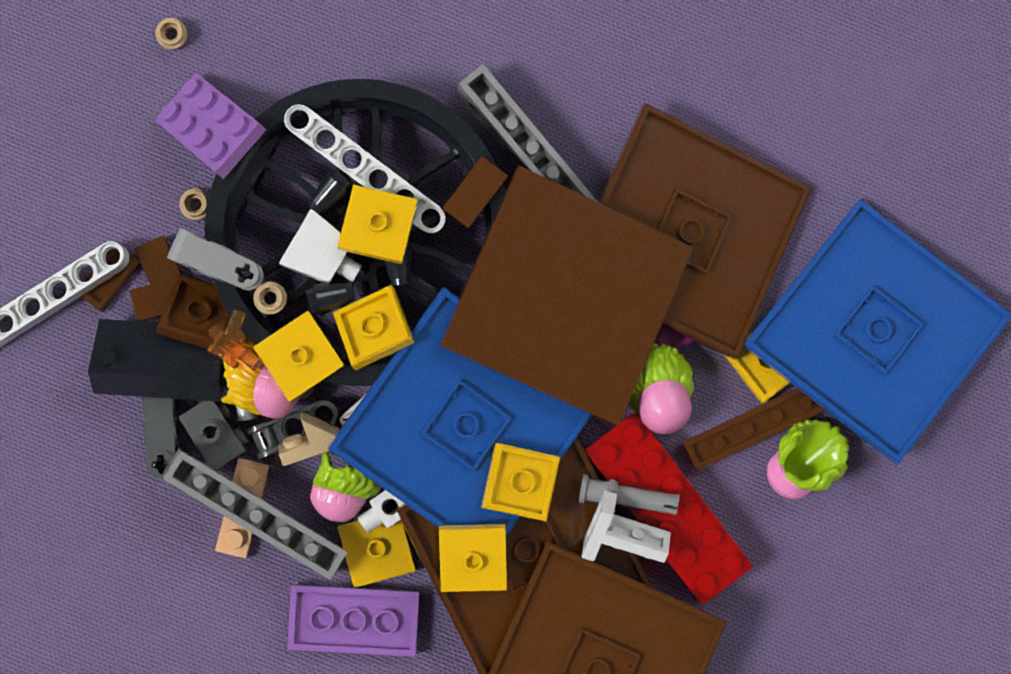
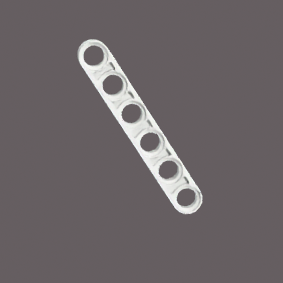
[284,104,445,233]
[0,241,129,347]

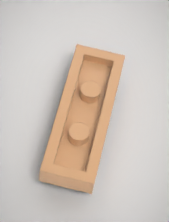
[215,458,271,559]

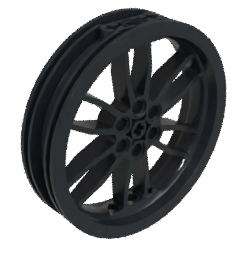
[204,79,506,386]

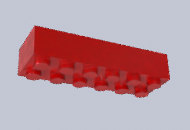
[584,411,753,605]

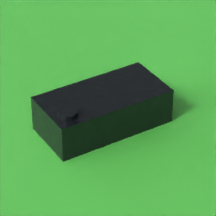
[88,319,230,402]

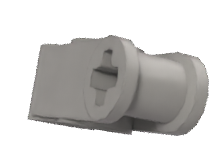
[167,228,264,291]

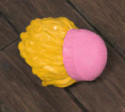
[221,337,300,419]

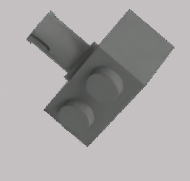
[178,401,249,471]

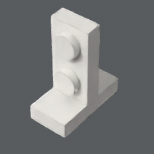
[581,490,671,563]

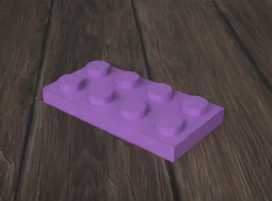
[155,73,266,179]
[287,584,420,657]

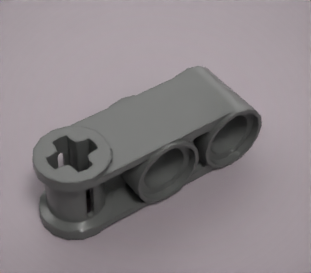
[141,397,181,479]
[246,400,340,460]

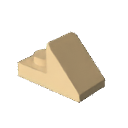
[278,412,340,466]

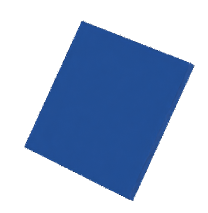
[743,199,1011,466]
[327,287,592,536]

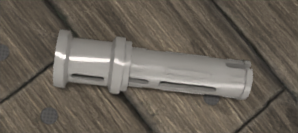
[579,474,680,515]

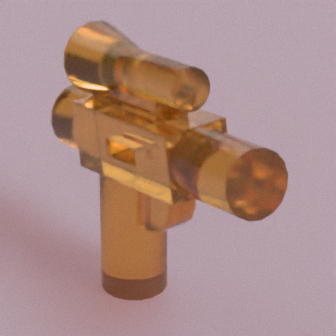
[207,309,262,371]

